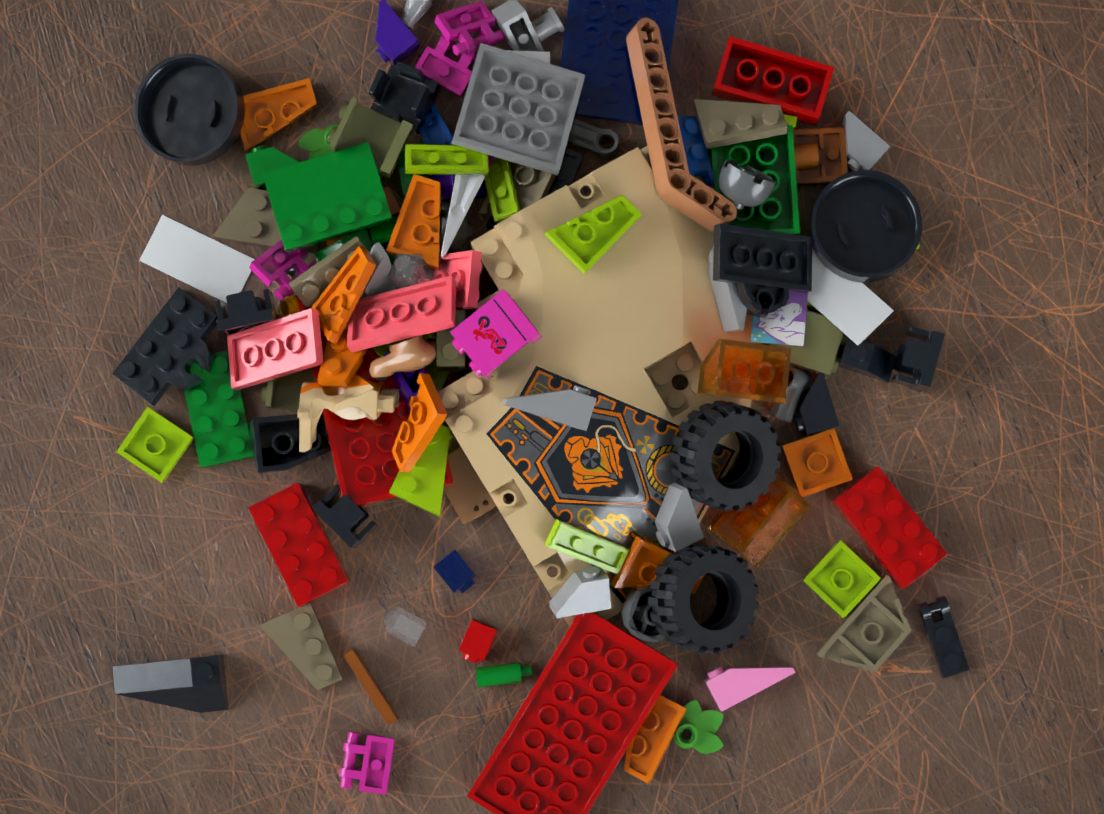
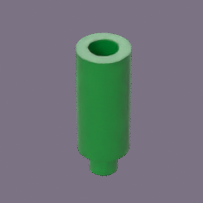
[476,662,532,688]

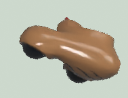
[370,335,437,381]

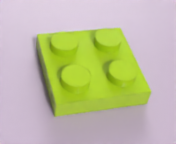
[116,406,194,483]
[802,540,881,619]

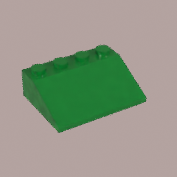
[711,125,800,235]
[263,142,393,253]

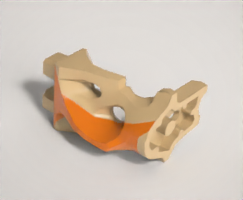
[297,374,399,452]

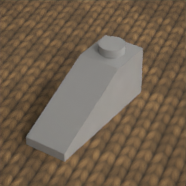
[708,245,747,333]
[501,386,597,431]

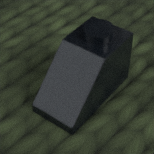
[838,337,897,383]
[794,373,839,437]

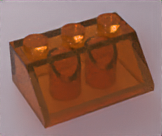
[697,339,791,404]
[708,477,811,569]

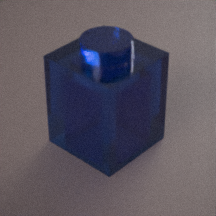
[433,550,477,594]

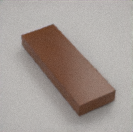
[344,648,399,725]

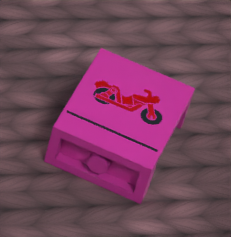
[450,289,542,380]

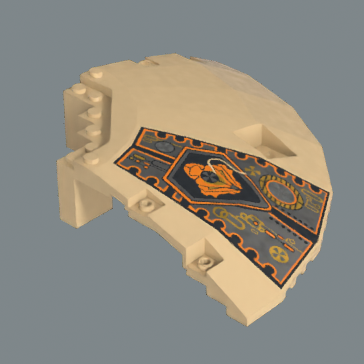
[438,146,763,627]

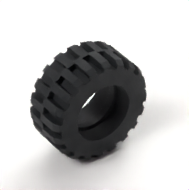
[670,401,781,511]
[648,545,759,654]

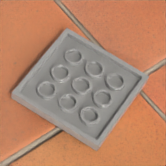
[451,43,585,176]

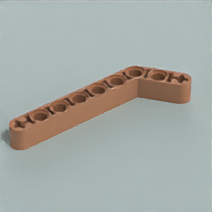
[626,18,737,233]

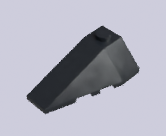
[249,413,331,473]
[112,654,229,713]

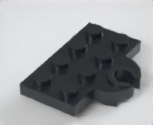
[713,224,812,314]
[112,287,218,406]

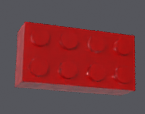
[711,36,834,126]
[830,466,948,589]
[248,482,351,607]

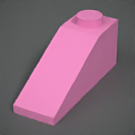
[704,666,796,712]

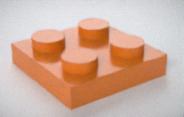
[781,428,853,498]

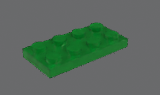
[184,350,253,468]

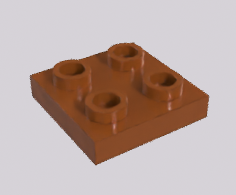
[793,127,848,185]

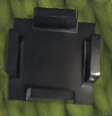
[368,62,441,134]
[214,289,279,337]
[891,326,945,392]
[312,485,378,548]

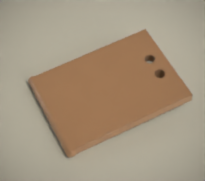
[443,446,507,525]

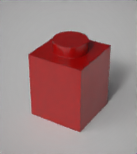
[458,619,498,664]

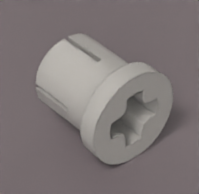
[531,6,565,41]

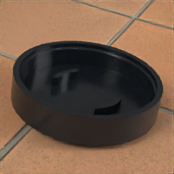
[134,54,245,166]
[809,170,922,283]

